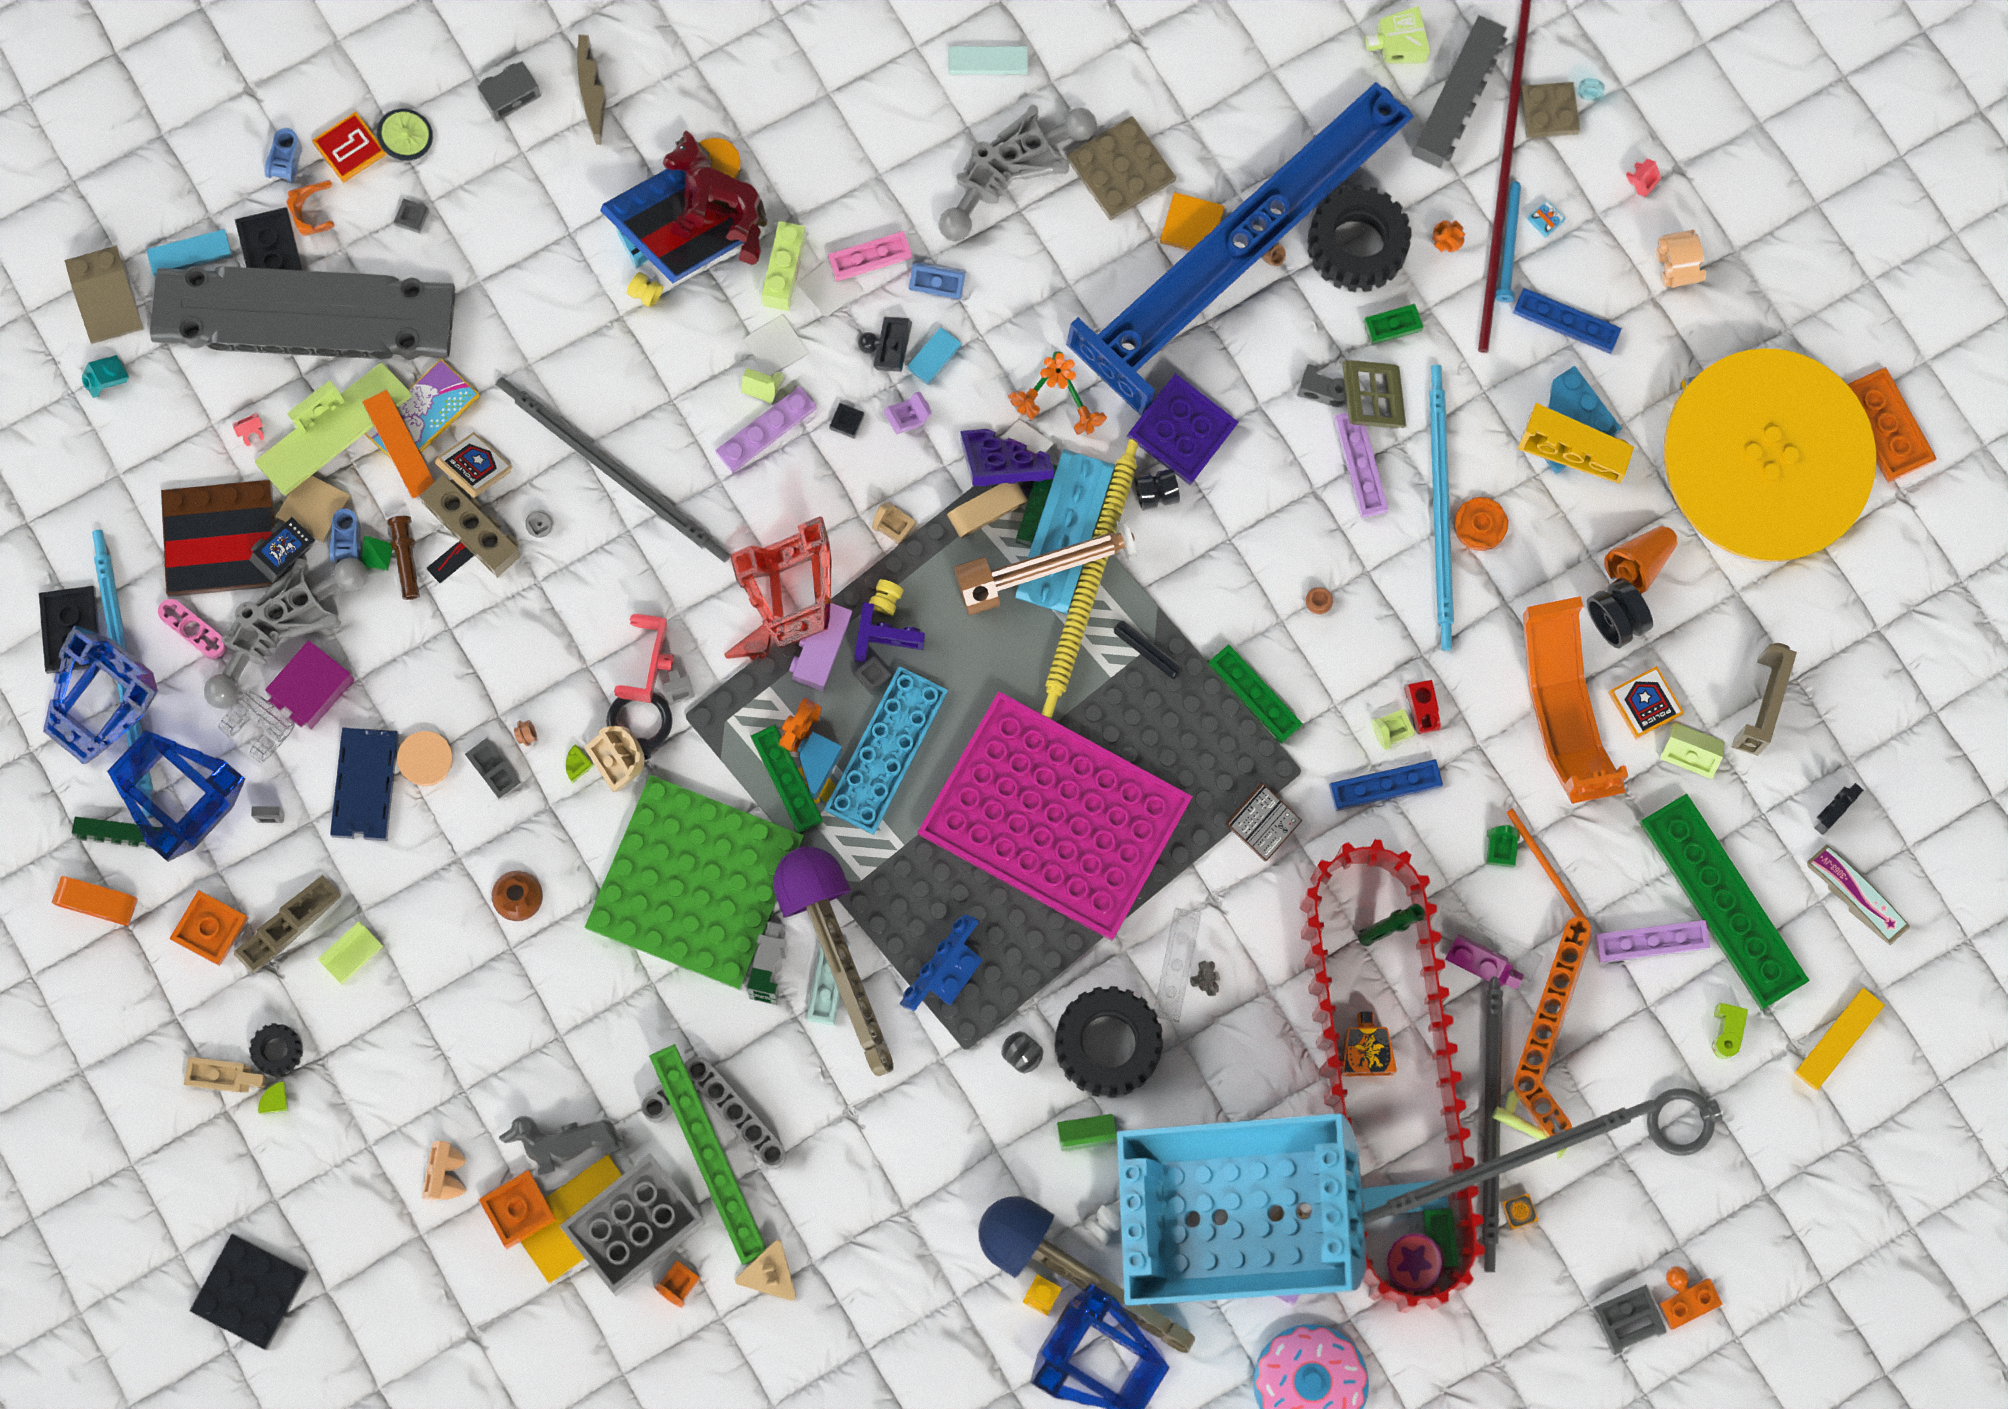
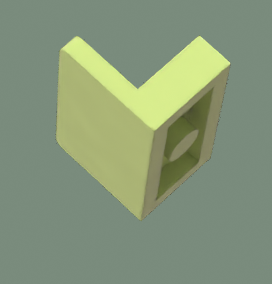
[1661,722,1725,779]
[318,921,383,985]

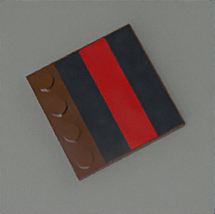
[161,480,278,597]

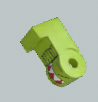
[1712,1003,1748,1059]

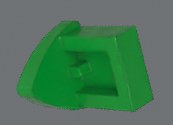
[1486,825,1520,868]

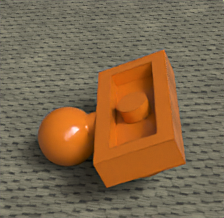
[1657,1266,1723,1330]

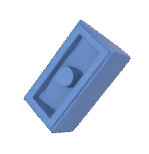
[909,261,967,299]

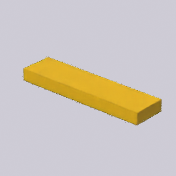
[1794,987,1885,1091]

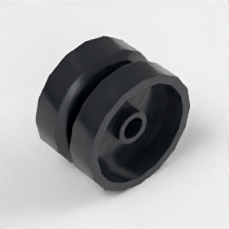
[1586,578,1653,649]

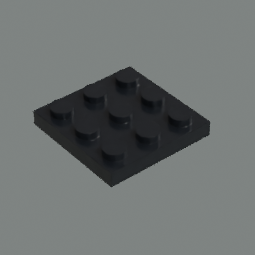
[189,1234,309,1351]

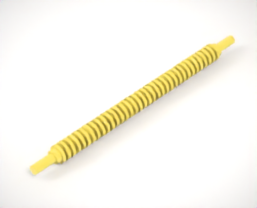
[1042,439,1138,719]

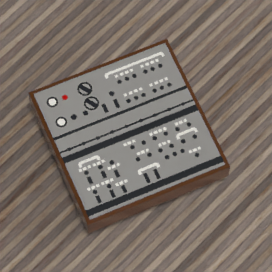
[1225,783,1303,861]

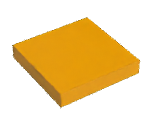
[1160,192,1225,251]

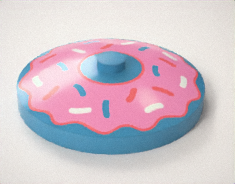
[1253,1324,1369,1409]

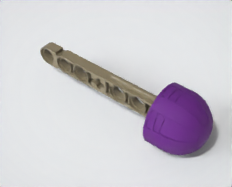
[773,847,894,1077]

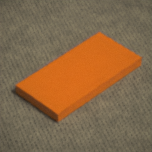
[1847,367,1937,483]

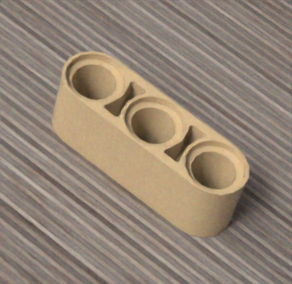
[947,482,1028,538]

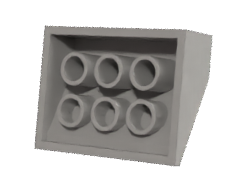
[560,1153,706,1297]

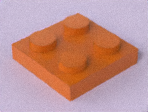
[169,890,249,967]
[478,1170,557,1249]

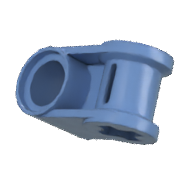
[265,128,302,183]
[329,508,361,562]

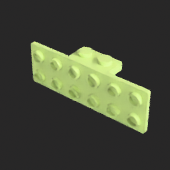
[255,363,412,496]

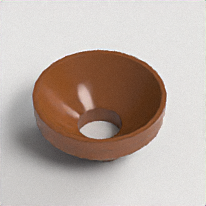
[492,871,543,922]

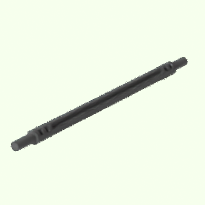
[496,377,731,563]
[1482,976,1503,1273]
[1362,1099,1656,1224]

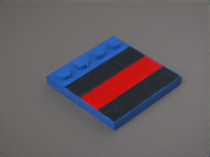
[600,169,743,284]

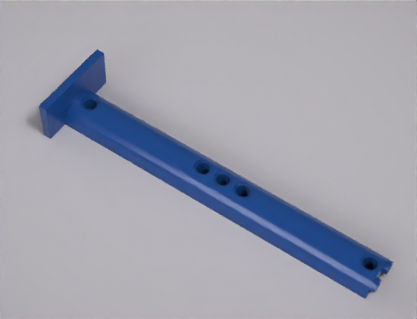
[1066,82,1414,416]

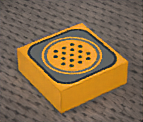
[1501,1193,1538,1230]

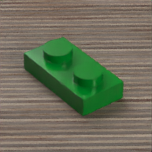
[1363,303,1424,345]
[1422,1209,1458,1268]

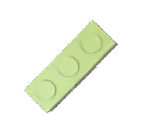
[762,221,806,311]

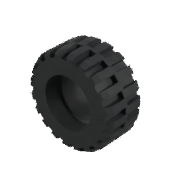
[1307,185,1412,292]
[1054,986,1163,1098]

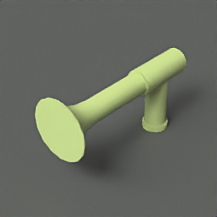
[1492,1091,1567,1159]

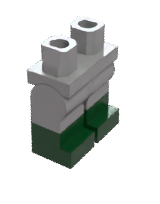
[747,922,788,1005]

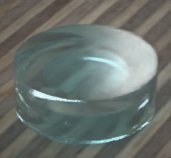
[1578,78,1605,101]

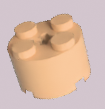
[1656,229,1705,288]

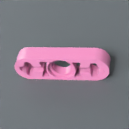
[158,599,227,659]

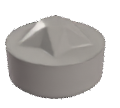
[525,510,554,538]

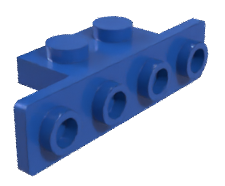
[900,914,983,1011]

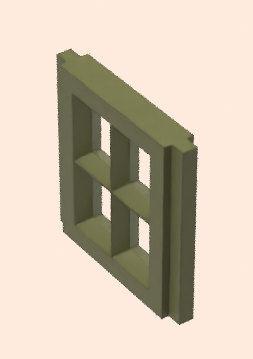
[1342,360,1406,429]

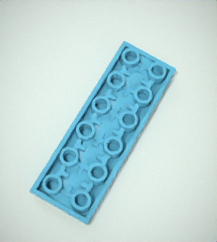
[1015,449,1115,614]
[824,666,948,835]

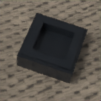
[829,403,865,439]

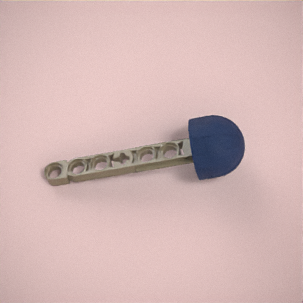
[978,1196,1196,1353]

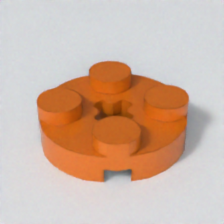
[779,697,822,753]

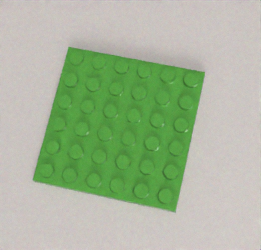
[584,775,804,991]

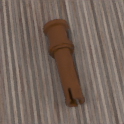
[387,516,420,600]

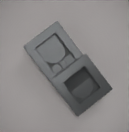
[465,738,521,799]

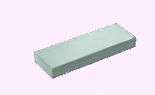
[949,46,1028,74]
[807,942,849,1026]

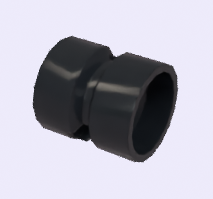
[1135,468,1180,511]

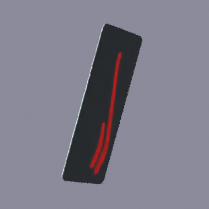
[427,541,474,583]

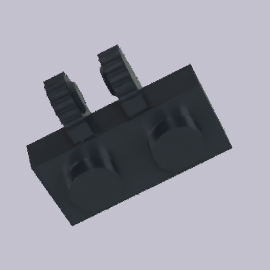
[1814,783,1864,835]

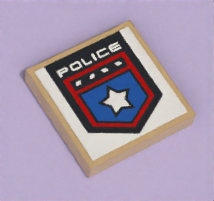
[435,432,513,498]

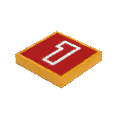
[312,112,387,183]

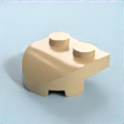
[584,726,645,792]

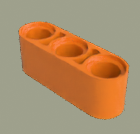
[51,876,138,926]

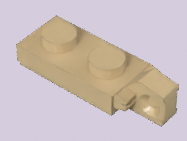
[183,1057,267,1093]

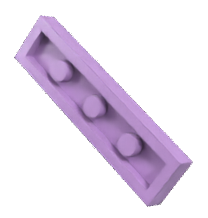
[715,386,817,473]
[1334,412,1388,518]
[1594,920,1710,963]

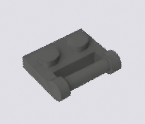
[1592,1285,1667,1355]

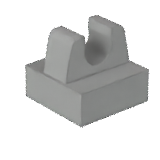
[662,669,695,705]

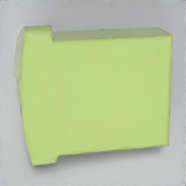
[741,368,785,404]
[1372,709,1415,750]

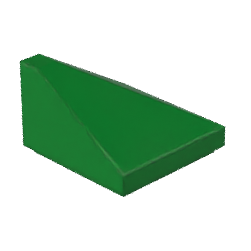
[361,536,393,571]

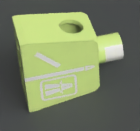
[1365,6,1430,63]

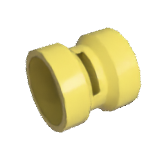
[626,272,664,308]
[869,579,904,616]

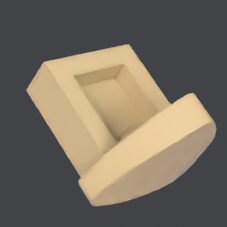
[872,502,916,545]

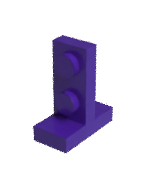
[855,602,925,663]

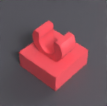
[1626,158,1662,197]
[232,413,264,446]

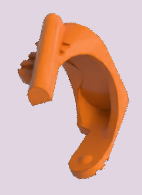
[286,180,335,236]

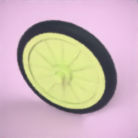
[377,109,433,161]

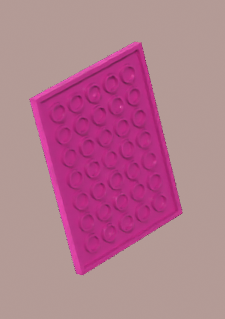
[917,691,1193,942]

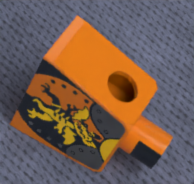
[1341,1011,1397,1077]

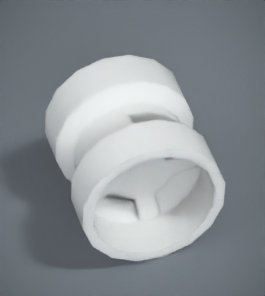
[1084,1205,1121,1246]

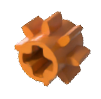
[1432,220,1466,253]

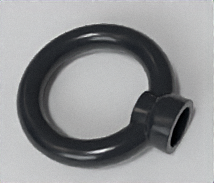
[606,692,673,760]

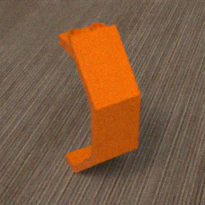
[1523,596,1628,804]

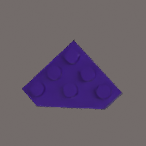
[960,429,1054,486]

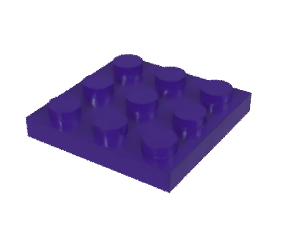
[1126,373,1239,485]

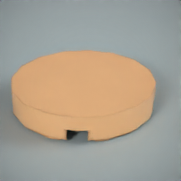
[397,731,453,787]

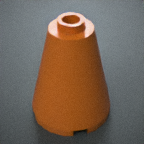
[1604,526,1678,594]

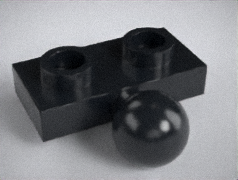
[858,317,912,372]

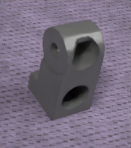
[1297,364,1347,407]

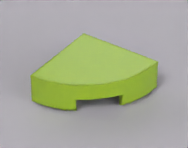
[566,744,594,784]
[258,1081,288,1115]

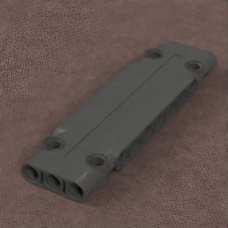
[150,266,455,360]

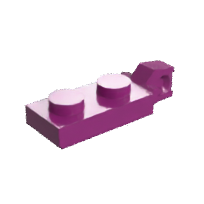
[1445,933,1524,989]

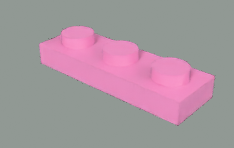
[828,231,912,282]

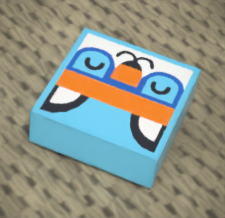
[1527,200,1566,238]

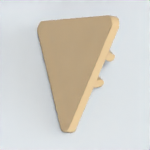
[735,1239,796,1301]

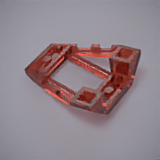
[730,516,832,648]

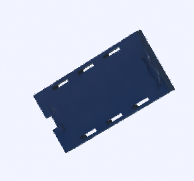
[330,727,399,841]

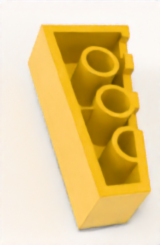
[1517,403,1634,484]

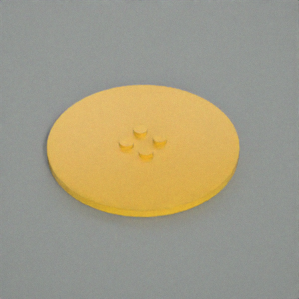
[1664,348,1876,562]

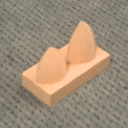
[421,1140,467,1201]

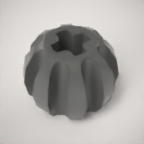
[1001,1031,1043,1074]

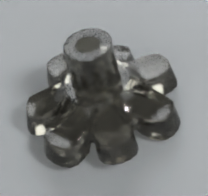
[1190,960,1220,996]

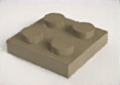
[1520,82,1580,138]

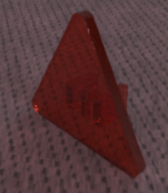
[724,619,774,660]

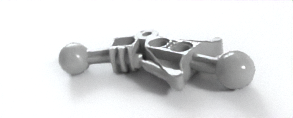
[938,105,1097,242]
[204,557,368,709]

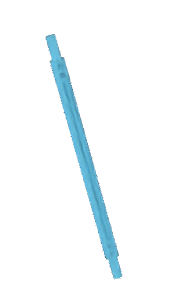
[1429,365,1454,651]
[92,530,155,819]

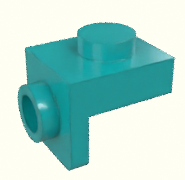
[82,355,129,398]

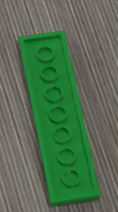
[1639,793,1810,1011]

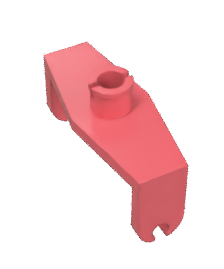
[614,614,674,703]

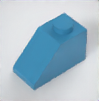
[798,731,842,800]

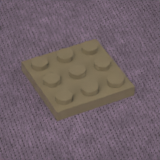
[1066,115,1176,221]

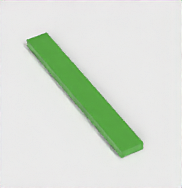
[649,1044,766,1265]

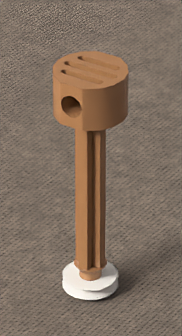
[953,518,1137,616]

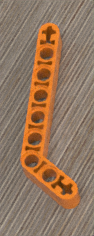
[1513,917,1592,1138]

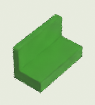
[1057,1114,1117,1152]

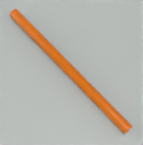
[1506,808,1587,919]

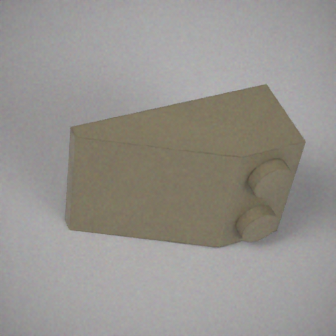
[64,245,143,344]

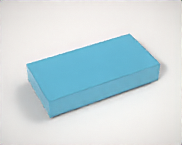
[907,327,961,385]

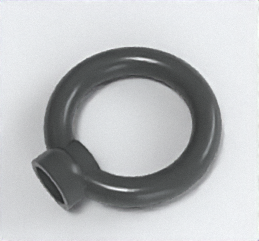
[1647,1088,1722,1156]

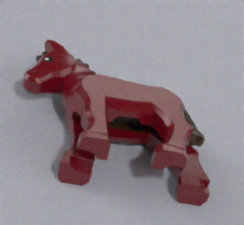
[663,131,768,265]

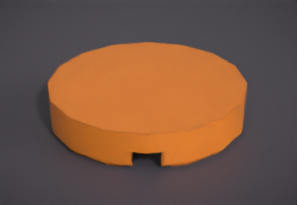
[1454,497,1509,551]

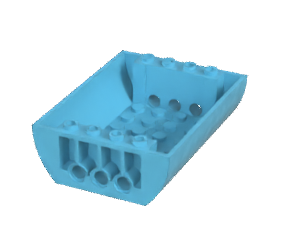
[1117,1113,1366,1306]

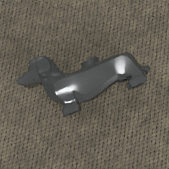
[499,1116,625,1175]

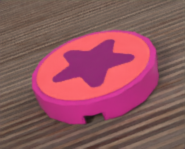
[1387,1233,1445,1291]

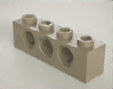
[419,474,521,578]

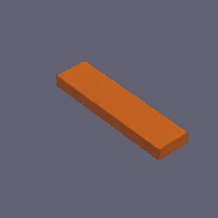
[362,390,434,499]

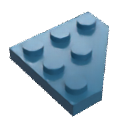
[1544,366,1622,474]

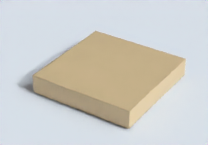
[276,475,351,543]

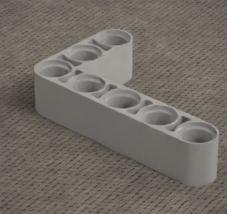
[641,1056,786,1170]

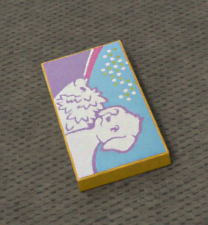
[364,359,480,459]

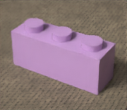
[789,599,852,692]

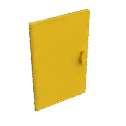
[521,1154,622,1284]

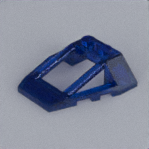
[43,626,158,764]
[107,730,245,862]
[1030,1283,1170,1409]

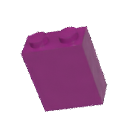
[265,640,354,730]

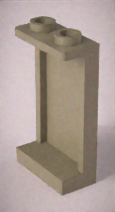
[1731,643,1797,756]

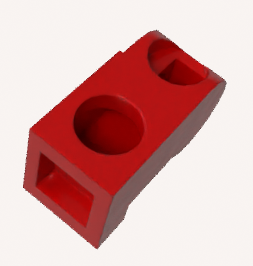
[1404,680,1441,735]

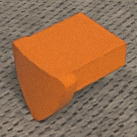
[654,1261,700,1308]

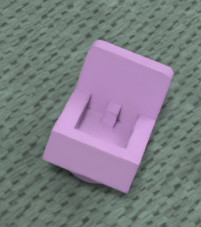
[884,392,932,434]

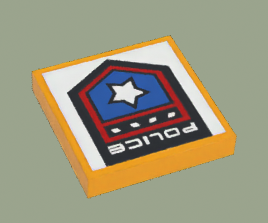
[1608,666,1684,740]

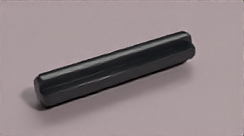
[1114,620,1182,679]

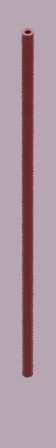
[1478,0,1532,353]

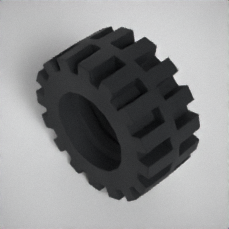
[249,1023,303,1076]

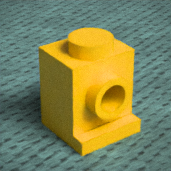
[1022,1275,1062,1316]

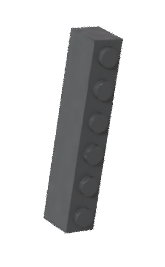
[1412,15,1508,169]

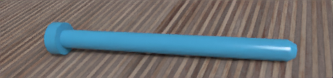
[1495,181,1521,302]

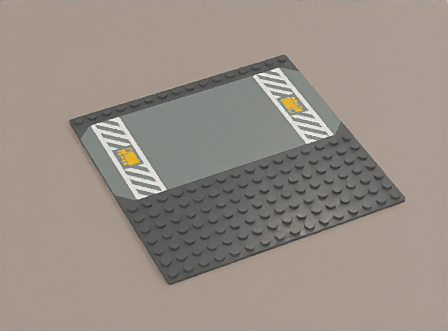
[686,481,1301,1050]

